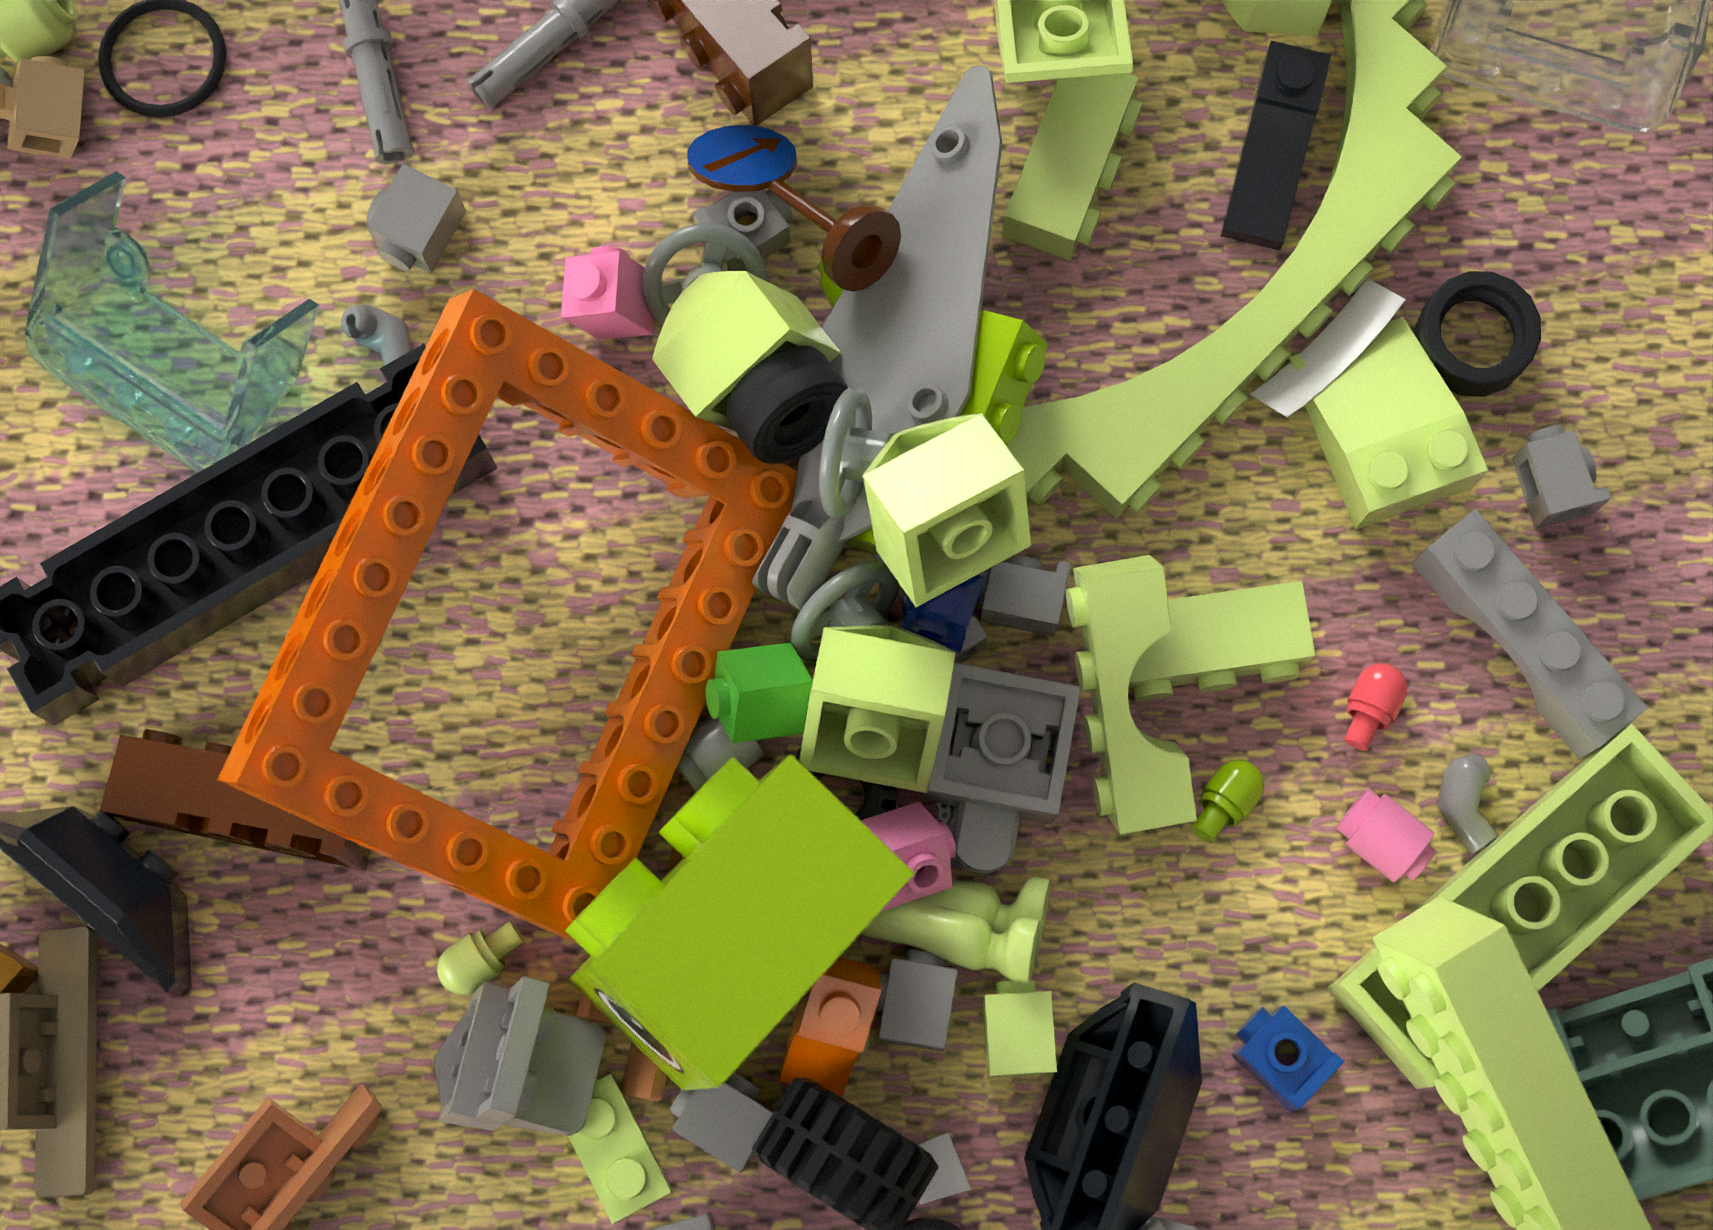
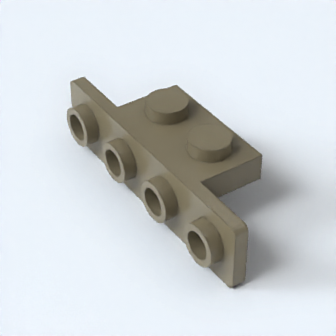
[0,927,98,1197]

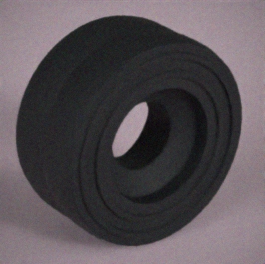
[726,345,848,464]

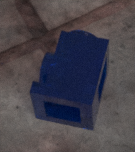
[900,575,985,654]

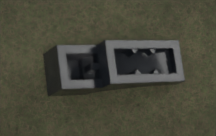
[1221,40,1331,251]

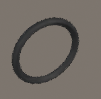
[98,0,226,118]

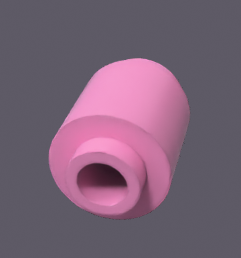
[1335,788,1437,883]

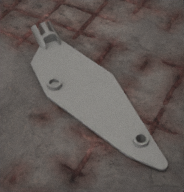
[751,65,1003,610]

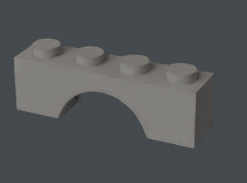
[1412,509,1648,759]

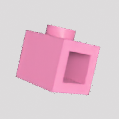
[561,246,655,340]
[861,802,956,911]

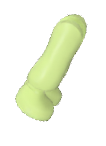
[860,877,1051,984]

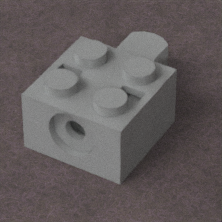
[924,663,1081,874]

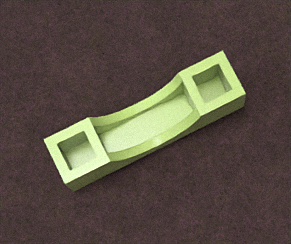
[1066,555,1197,834]

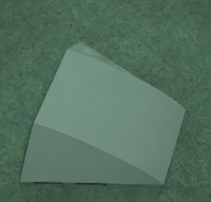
[1547,958,1713,1202]

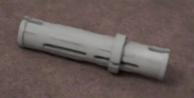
[338,0,415,164]
[465,0,621,111]

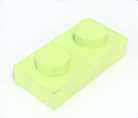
[568,1073,673,1224]

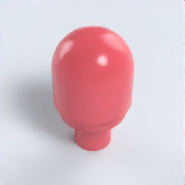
[1343,663,1408,751]

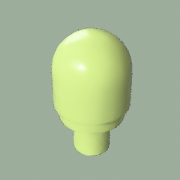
[437,921,525,995]

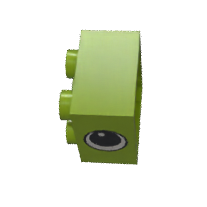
[564,754,915,1091]

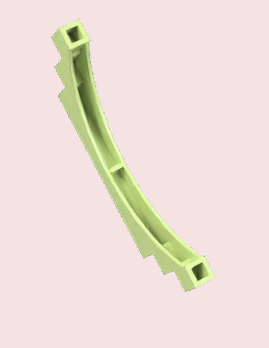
[1007,0,1462,519]

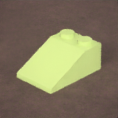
[994,0,1133,83]
[1286,317,1488,530]

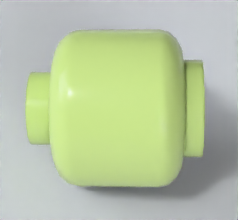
[0,0,77,63]

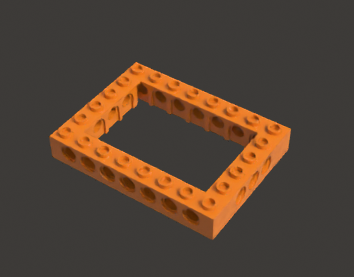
[217,289,798,944]

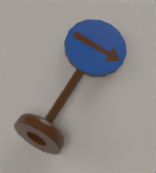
[687,125,901,292]

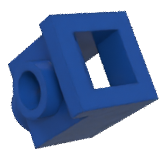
[1232,1005,1345,1111]

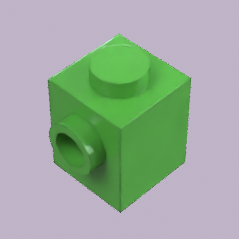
[706,642,813,743]

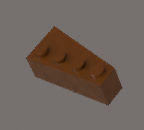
[100,729,371,871]

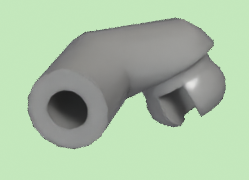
[341,304,412,366]
[1437,754,1498,855]

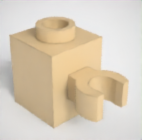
[0,56,85,159]

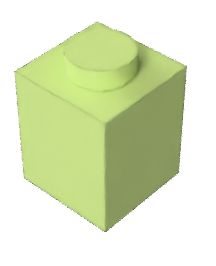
[982,980,1057,1078]

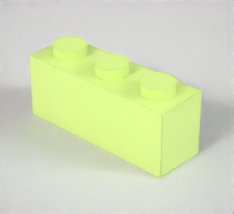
[1002,73,1143,261]
[1128,581,1316,701]

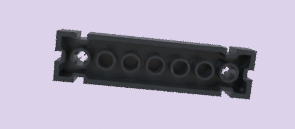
[0,343,498,725]

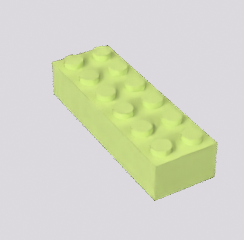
[1327,724,1713,1089]
[1372,896,1652,1230]

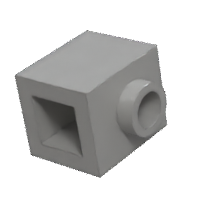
[367,164,466,273]
[875,950,958,1052]
[669,1072,773,1173]

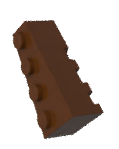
[648,0,813,126]

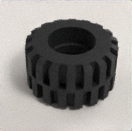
[752,1077,939,1230]

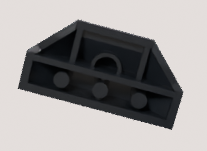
[0,806,192,996]
[1024,982,1202,1230]

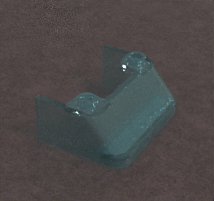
[25,171,319,473]

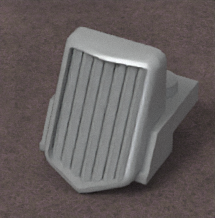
[434,976,606,1136]

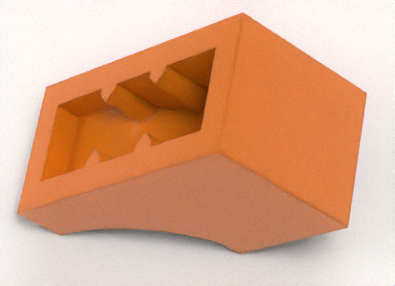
[779,957,882,1097]

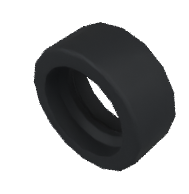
[1414,271,1541,397]

